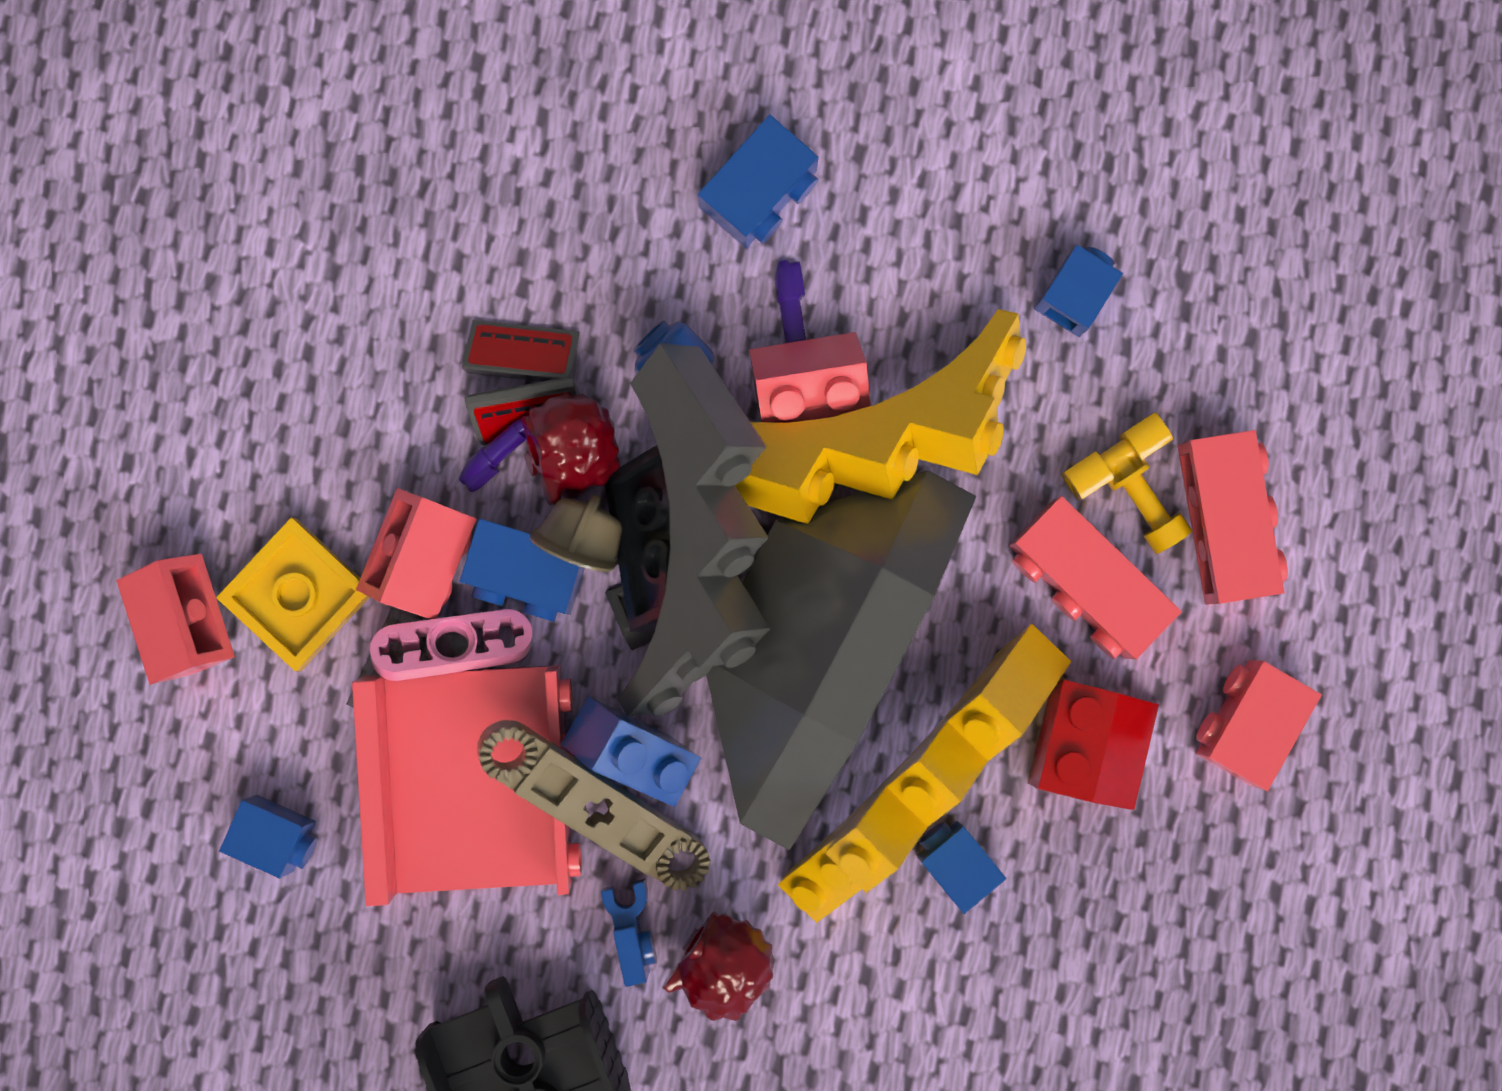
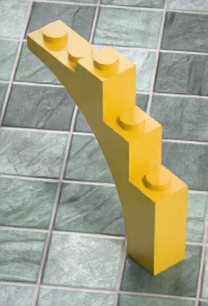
[735,309,1026,524]
[777,623,1072,923]

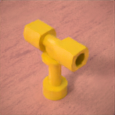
[1060,412,1193,554]

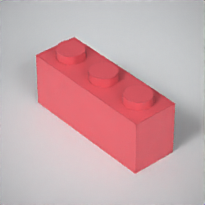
[1177,430,1288,605]
[1008,496,1182,659]

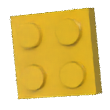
[216,517,370,672]

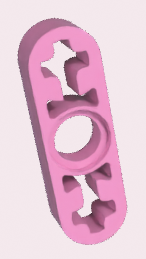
[370,609,532,681]

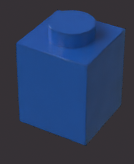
[1034,245,1124,337]
[219,795,317,879]
[916,820,1007,914]

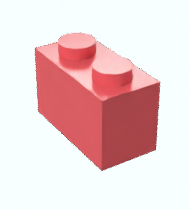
[749,332,871,423]
[356,488,477,619]
[116,553,235,685]
[1196,660,1322,791]

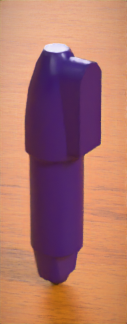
[775,260,806,343]
[459,415,528,492]

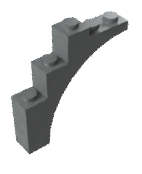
[618,343,770,717]

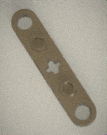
[477,720,711,891]

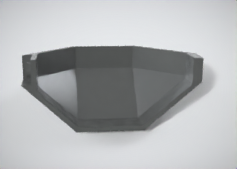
[706,470,976,850]

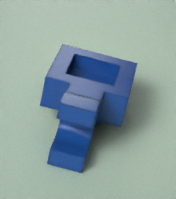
[601,879,657,987]

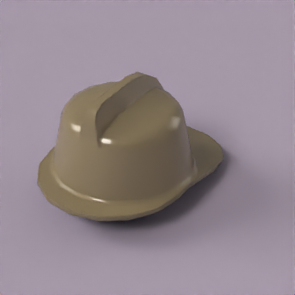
[529,494,622,572]

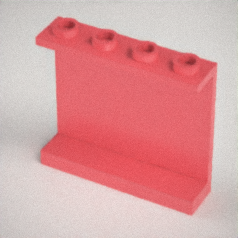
[352,665,582,906]

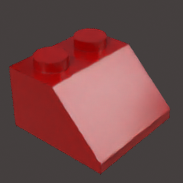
[1028,679,1159,810]

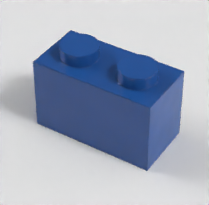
[697,114,819,249]
[459,519,585,622]
[561,696,702,807]

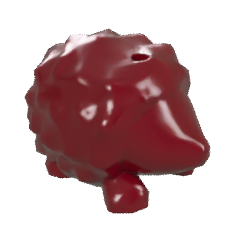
[521,393,620,506]
[662,911,775,1021]

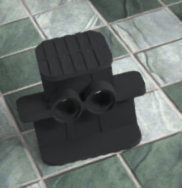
[414,976,631,1091]

